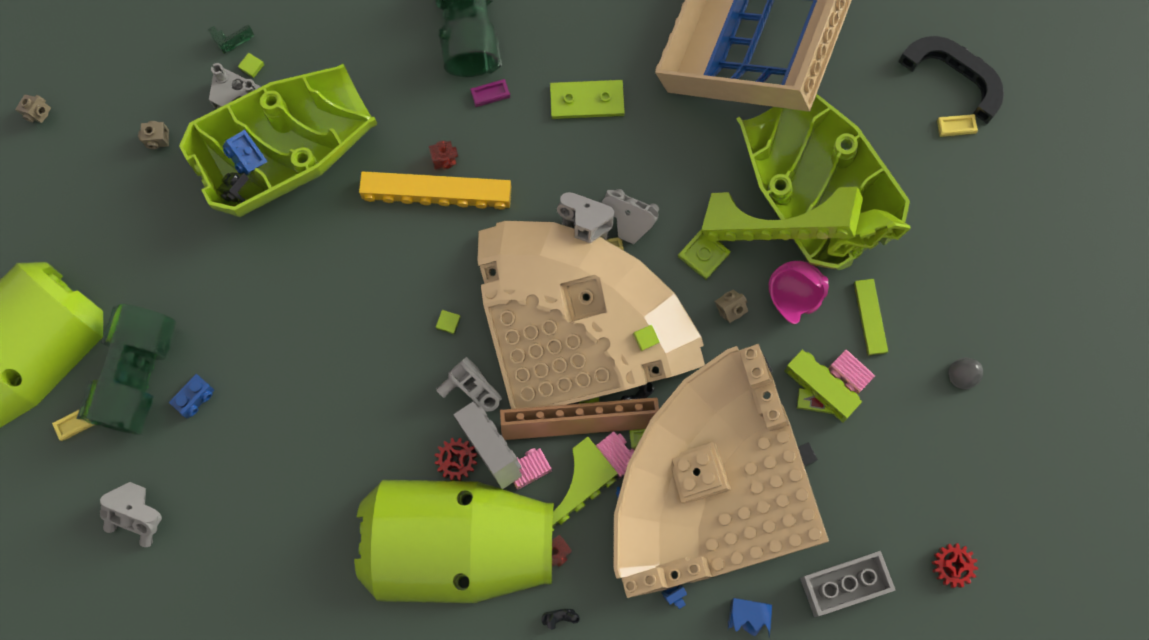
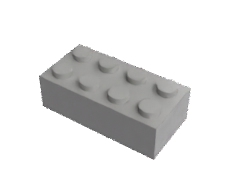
[453,401,522,489]
[800,551,895,617]

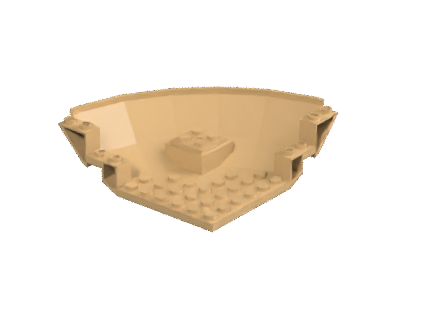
[478,221,705,409]
[614,344,829,598]

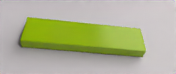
[854,279,888,356]

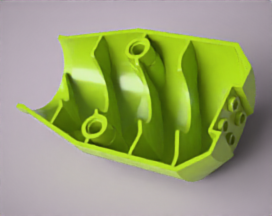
[179,64,377,217]
[736,94,910,270]
[0,262,103,428]
[354,480,554,603]

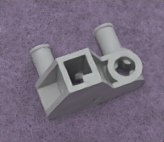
[209,63,260,109]
[602,189,659,244]
[557,192,614,243]
[436,357,502,412]
[100,482,162,547]

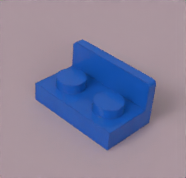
[223,130,267,176]
[169,374,214,419]

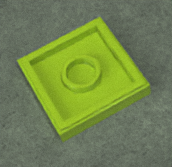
[678,230,731,280]

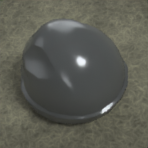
[949,357,983,389]

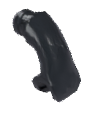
[621,383,654,400]
[542,609,580,630]

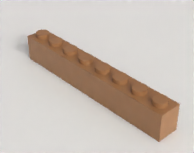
[500,398,659,440]

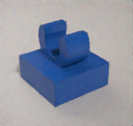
[661,585,687,609]

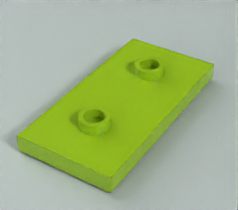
[550,80,625,119]

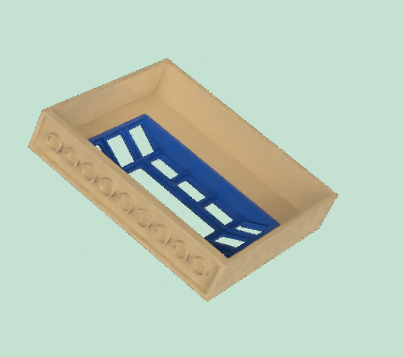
[655,0,852,111]

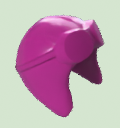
[768,261,829,324]

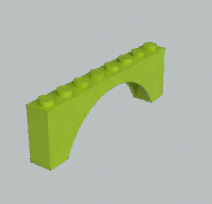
[701,187,863,242]
[552,437,618,532]

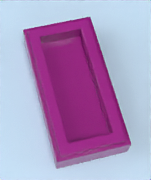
[470,79,510,107]

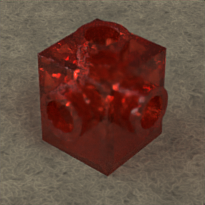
[429,141,458,170]
[552,535,572,567]

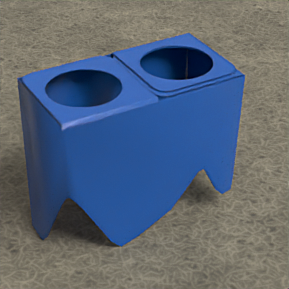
[728,598,772,637]

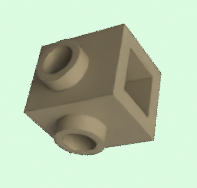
[15,94,51,123]
[138,121,169,149]
[714,290,748,323]

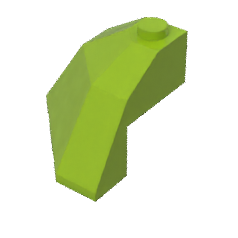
[827,209,911,257]

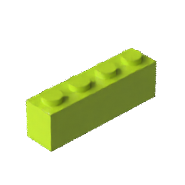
[784,349,862,423]

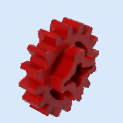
[434,438,478,481]
[932,543,978,588]

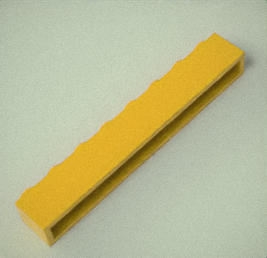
[359,171,512,210]

